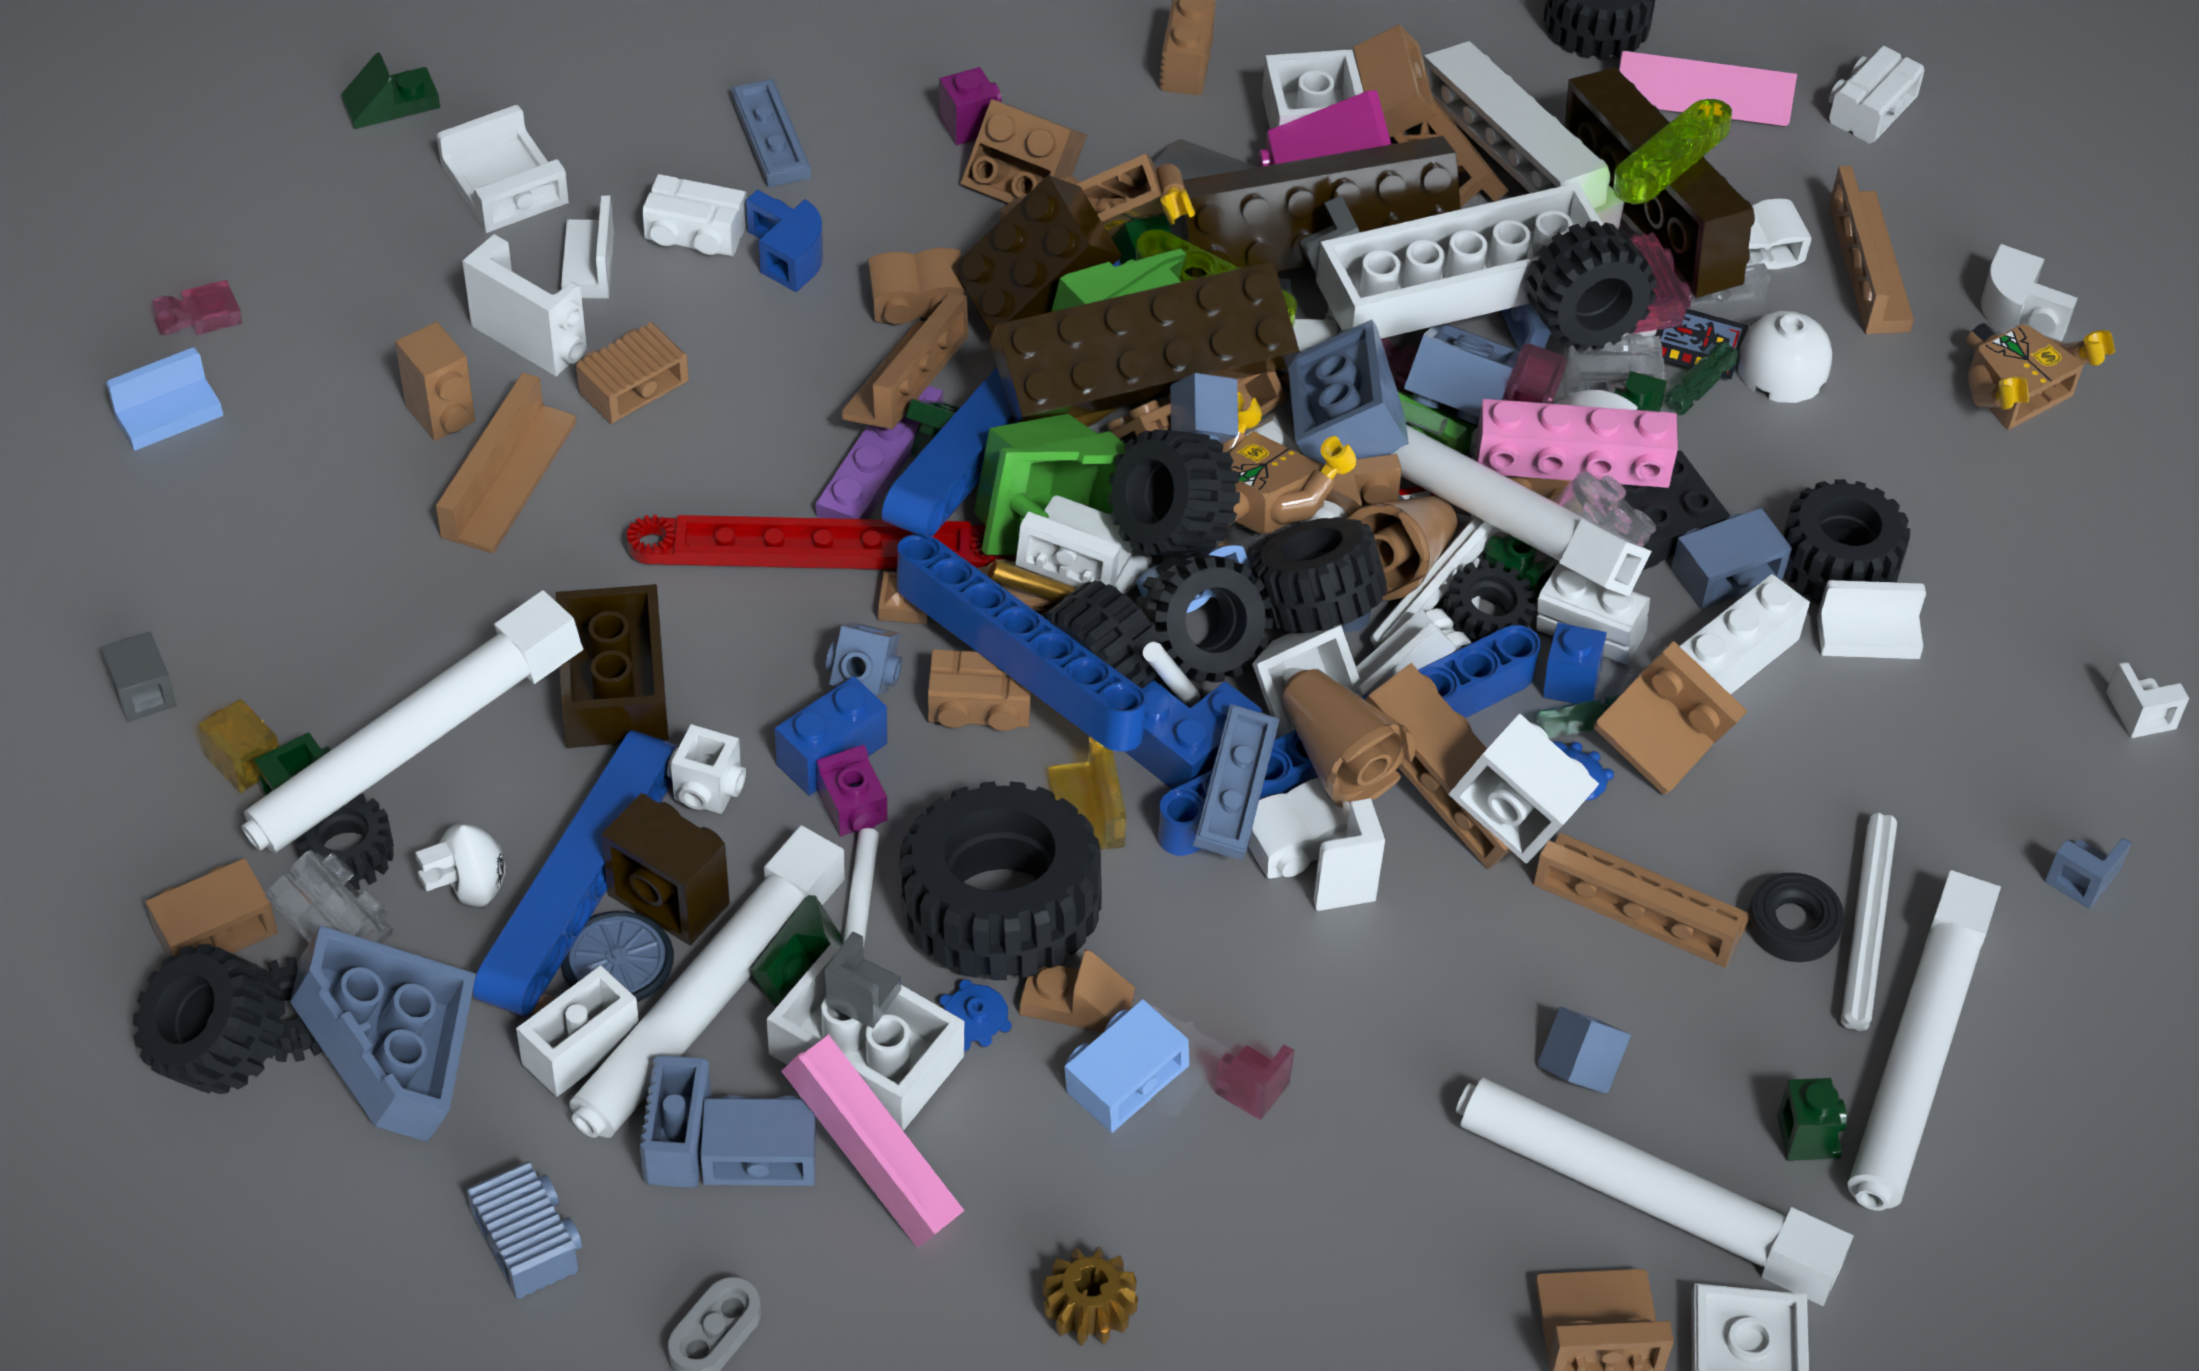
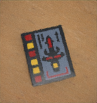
[1650,303,1749,379]

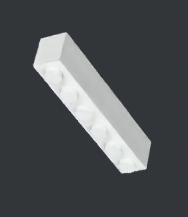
[1424,41,1610,209]

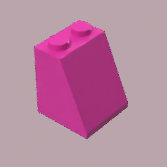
[1258,90,1391,167]

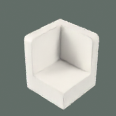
[2106,662,2189,738]

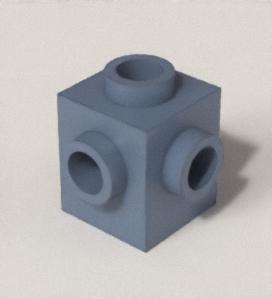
[826,622,902,696]

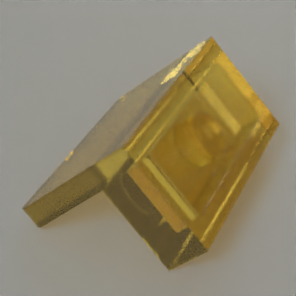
[1048,737,1127,850]

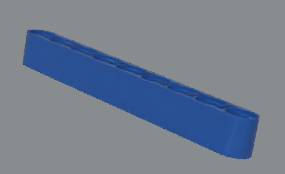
[1157,625,1541,856]

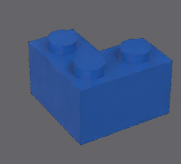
[1124,680,1262,789]

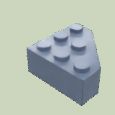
[290,925,476,1142]

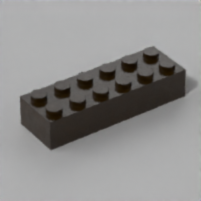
[1564,67,1755,298]
[1179,136,1461,280]
[990,261,1300,424]

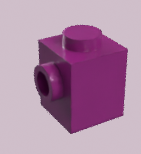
[939,67,1002,146]

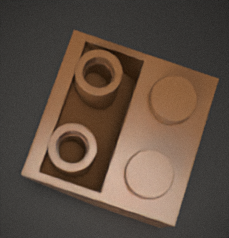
[960,99,1087,203]

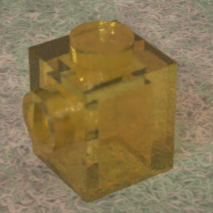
[198,699,279,794]

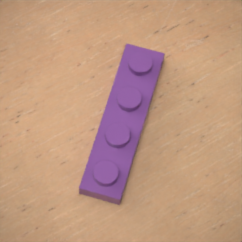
[816,386,943,519]

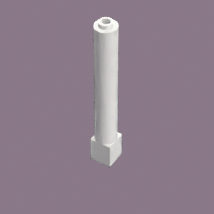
[1391,425,1652,596]
[241,590,583,854]
[570,825,845,1138]
[1848,870,2001,1211]
[1456,1078,1854,1306]

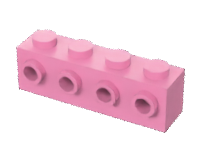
[1476,399,1678,488]

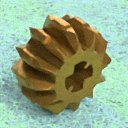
[1042,1246,1138,1346]

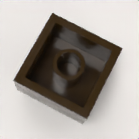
[601,792,730,946]

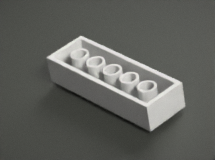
[1316,183,1603,339]

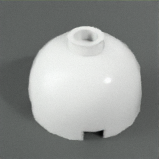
[1737,311,1832,403]

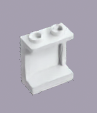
[437,105,569,233]
[462,234,587,376]

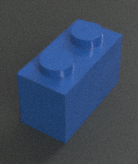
[775,676,887,796]

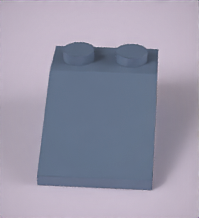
[1288,319,1409,464]
[1404,323,1524,424]

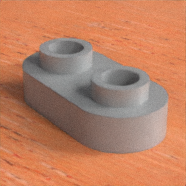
[668,1277,761,1371]

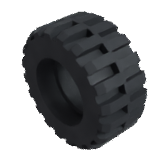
[899,781,1102,980]

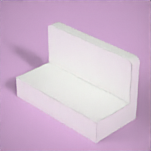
[561,195,614,298]
[1817,580,1926,659]
[1356,609,1457,697]
[1313,798,1385,911]

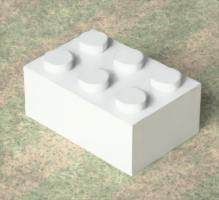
[767,944,964,1131]

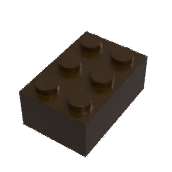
[953,175,1122,334]
[556,584,669,748]

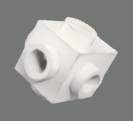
[667,724,746,814]

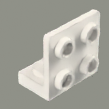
[1015,495,1135,588]

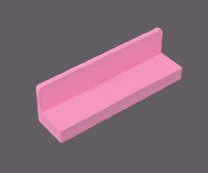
[1618,51,1797,126]
[781,1034,964,1248]

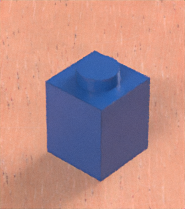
[1543,622,1607,707]

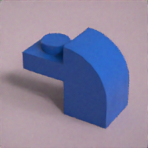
[746,189,823,293]

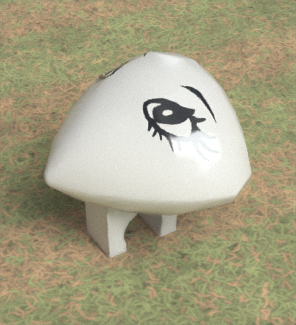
[415,823,507,908]

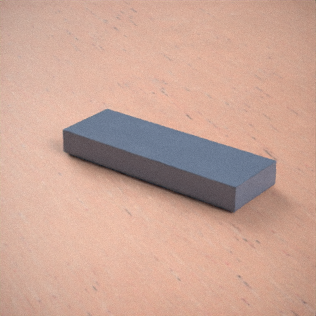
[731,79,811,188]
[1192,704,1280,860]

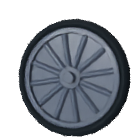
[561,911,674,1002]

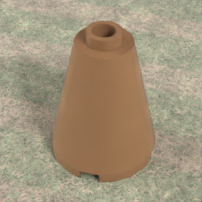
[1347,496,1457,601]
[1282,669,1416,808]

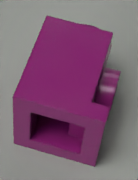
[816,745,888,837]

